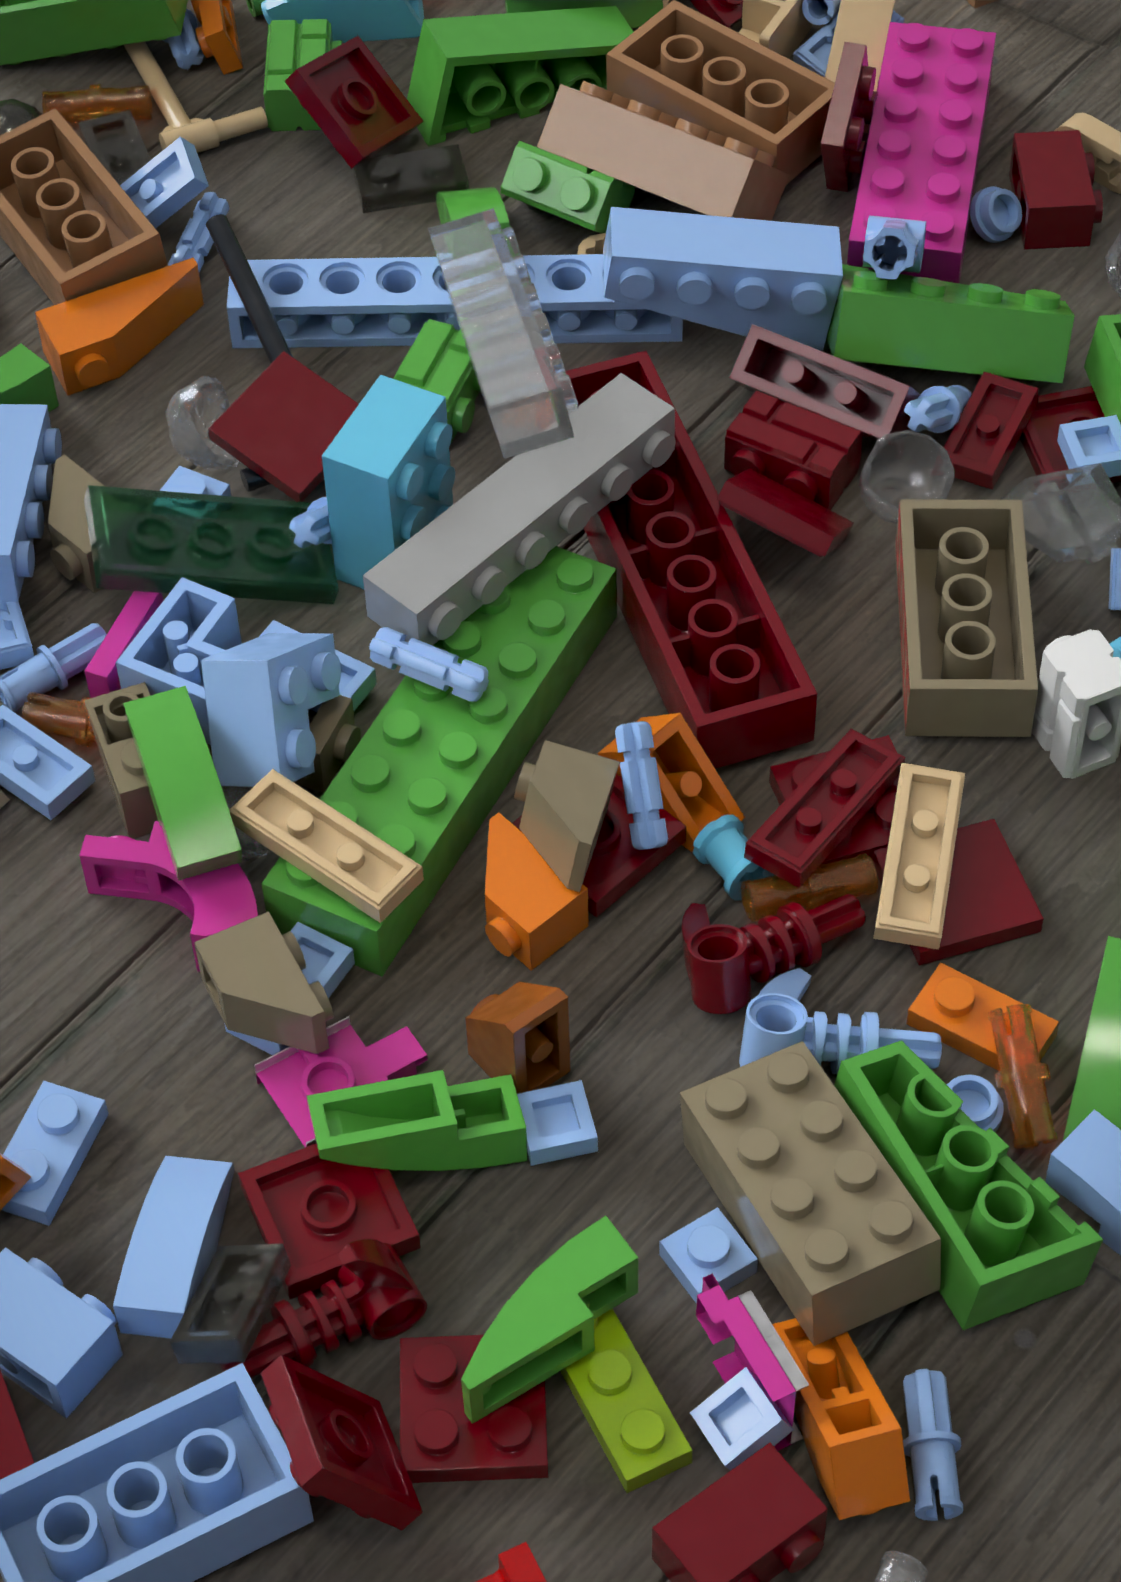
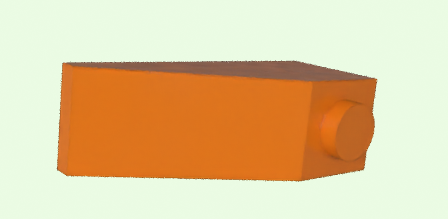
[35,257,204,396]
[772,1318,910,1520]

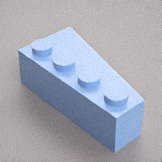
[603,207,843,351]

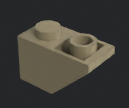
[84,682,159,839]
[194,911,334,1054]

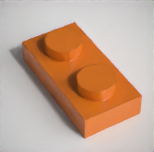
[191,0,243,75]
[907,962,1059,1084]

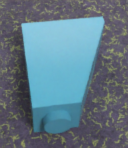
[261,0,424,43]

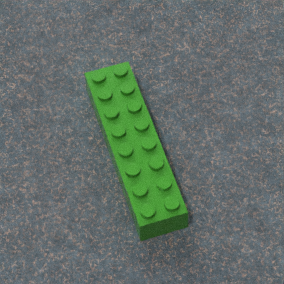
[261,546,617,977]

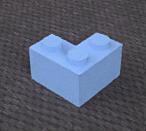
[116,577,242,745]
[201,633,341,787]

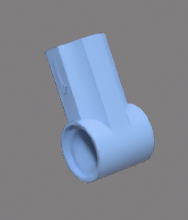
[863,215,927,279]

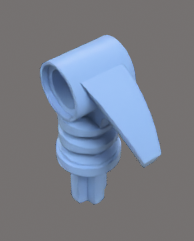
[739,968,942,1074]

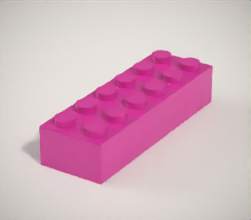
[847,22,996,283]

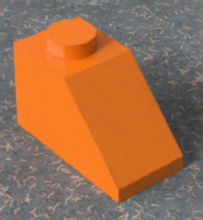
[597,713,745,853]
[485,812,589,971]

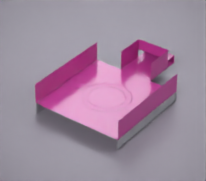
[254,1016,428,1147]
[696,1273,809,1451]

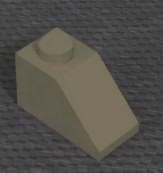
[48,454,149,594]
[514,740,620,892]

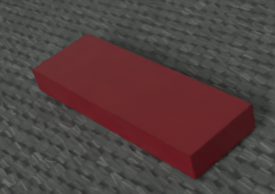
[744,728,905,888]

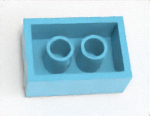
[322,375,455,589]

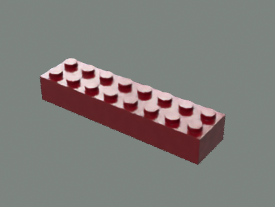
[535,350,817,769]

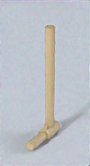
[124,41,268,153]

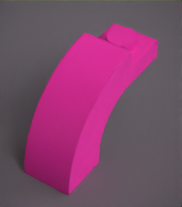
[79,821,258,972]

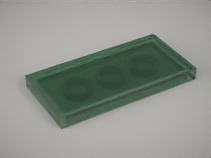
[84,485,339,604]

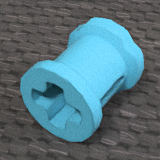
[693,815,774,901]

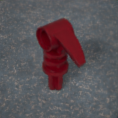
[682,894,866,1014]
[217,1239,427,1378]

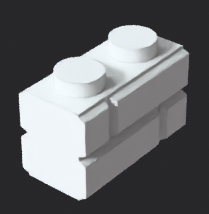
[1032,629,1121,779]

